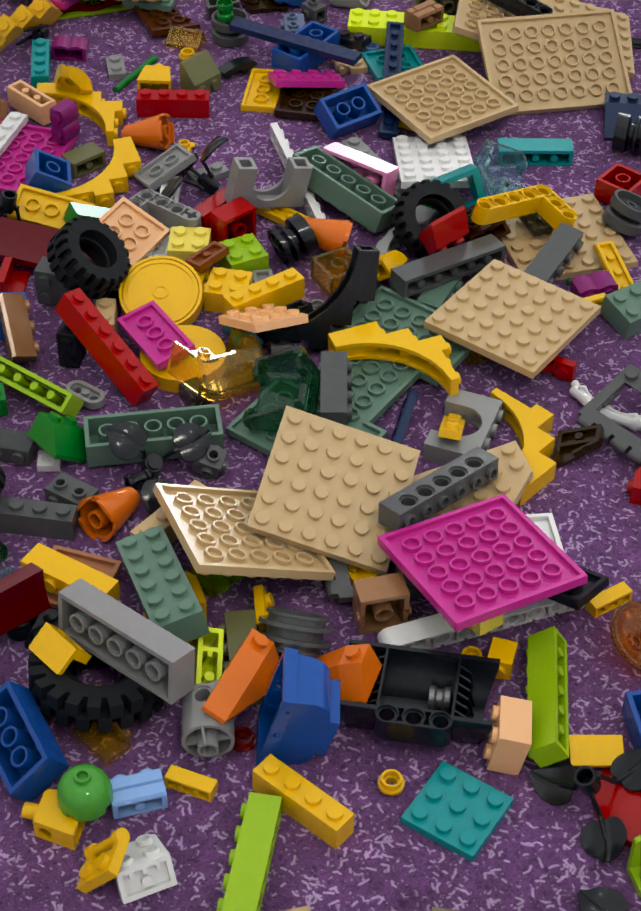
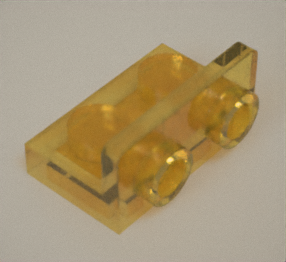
[166,26,206,52]
[72,720,131,767]

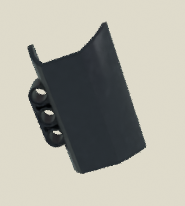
[340,639,500,747]

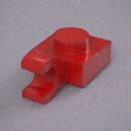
[541,356,577,382]

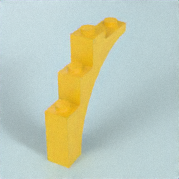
[0,0,63,52]
[37,83,127,146]
[57,136,142,208]
[328,321,461,396]
[490,388,557,506]

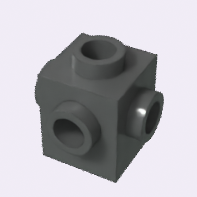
[301,0,327,23]
[191,444,229,479]

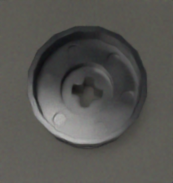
[612,112,641,156]
[267,213,319,267]

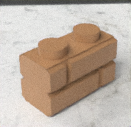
[404,0,444,32]

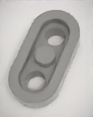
[66,380,106,410]

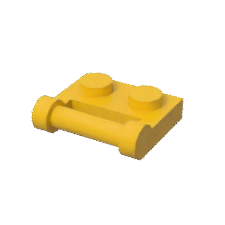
[76,827,130,893]

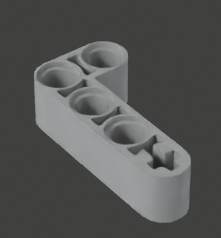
[128,189,202,228]

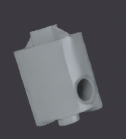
[181,680,235,758]

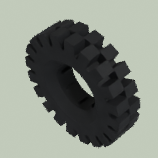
[28,649,165,733]

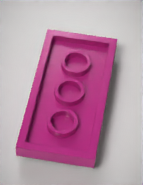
[268,69,345,88]
[117,300,196,371]

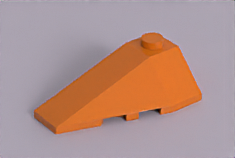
[201,628,280,724]
[316,644,382,704]

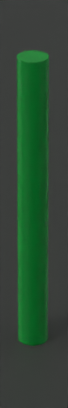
[113,55,158,93]

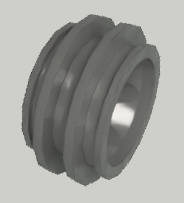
[257,607,334,657]

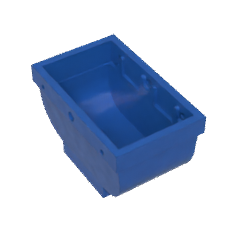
[255,647,340,766]

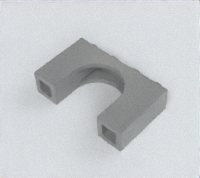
[224,157,313,208]
[423,389,505,465]

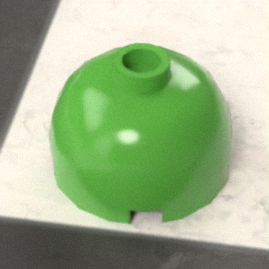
[57,763,113,822]

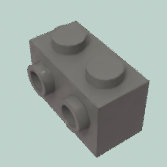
[44,472,99,517]

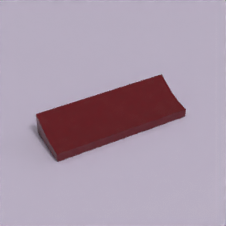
[0,217,95,269]
[0,562,51,636]

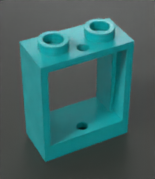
[430,164,486,217]

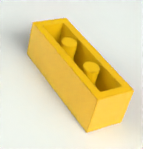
[585,581,633,618]
[164,764,218,802]

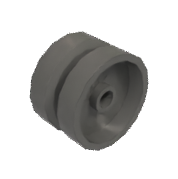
[211,7,249,47]
[602,189,641,237]

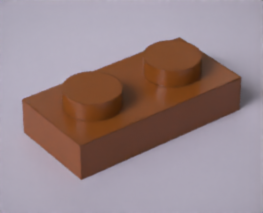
[185,241,229,273]

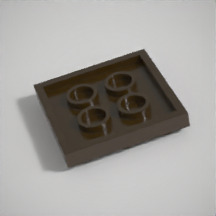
[274,87,338,122]

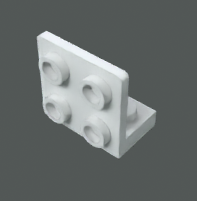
[108,834,178,904]

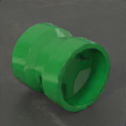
[216,0,234,22]

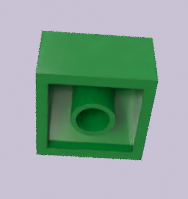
[27,411,87,464]

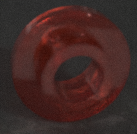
[233,726,257,752]

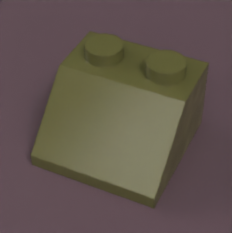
[179,49,221,93]

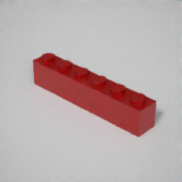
[54,287,159,407]

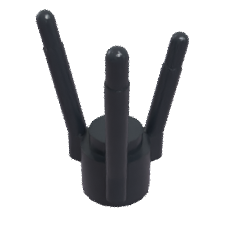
[16,23,49,46]

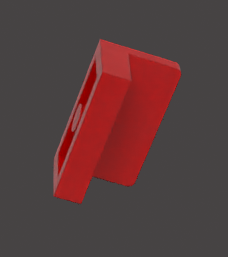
[0,257,31,292]

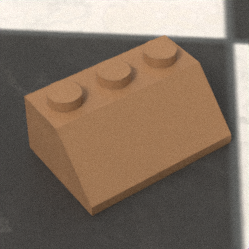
[0,293,40,364]

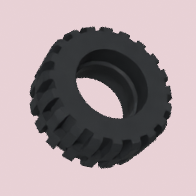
[390,179,471,258]
[47,217,130,299]

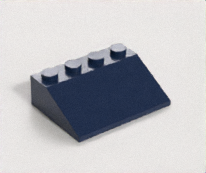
[603,92,641,141]

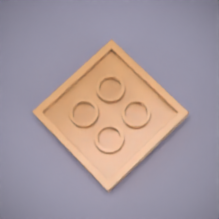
[98,196,170,268]
[219,303,308,333]

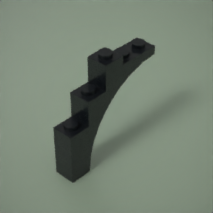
[262,245,380,352]

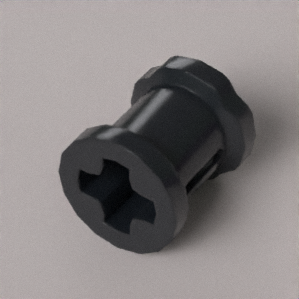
[123,467,153,490]

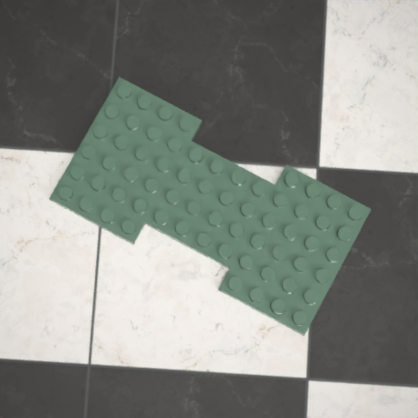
[225,285,472,456]

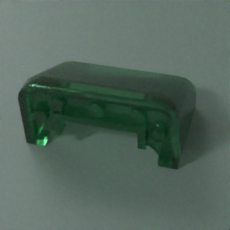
[243,344,320,433]

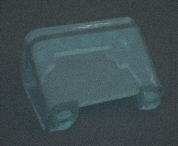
[473,139,528,197]

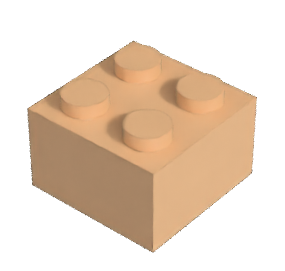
[483,695,532,775]

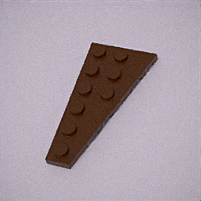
[131,5,200,37]

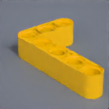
[471,184,578,230]

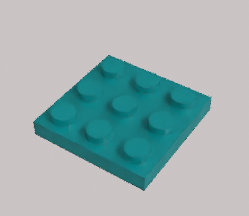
[362,45,423,82]
[400,761,514,862]

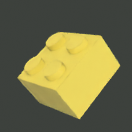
[167,226,212,261]

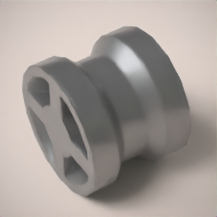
[428,685,451,713]

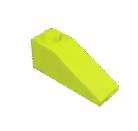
[192,627,224,684]

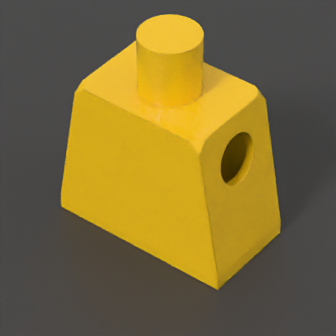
[137,63,172,90]
[21,789,86,850]

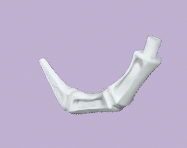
[569,380,641,432]

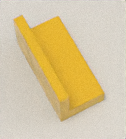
[29,622,92,676]
[569,735,624,767]

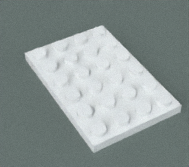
[392,134,474,189]

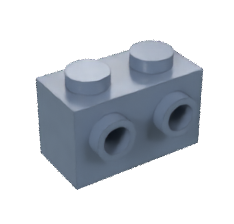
[280,12,305,33]

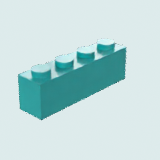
[31,38,51,89]
[496,138,574,166]

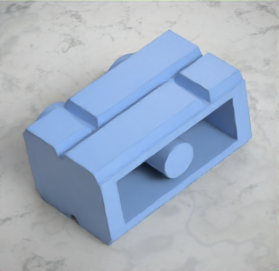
[110,768,168,820]

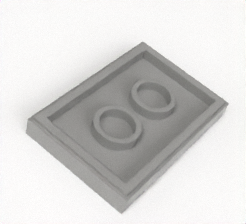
[133,143,197,190]

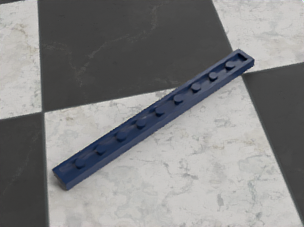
[379,21,404,139]

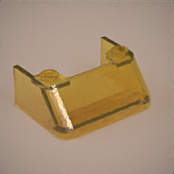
[167,327,270,401]

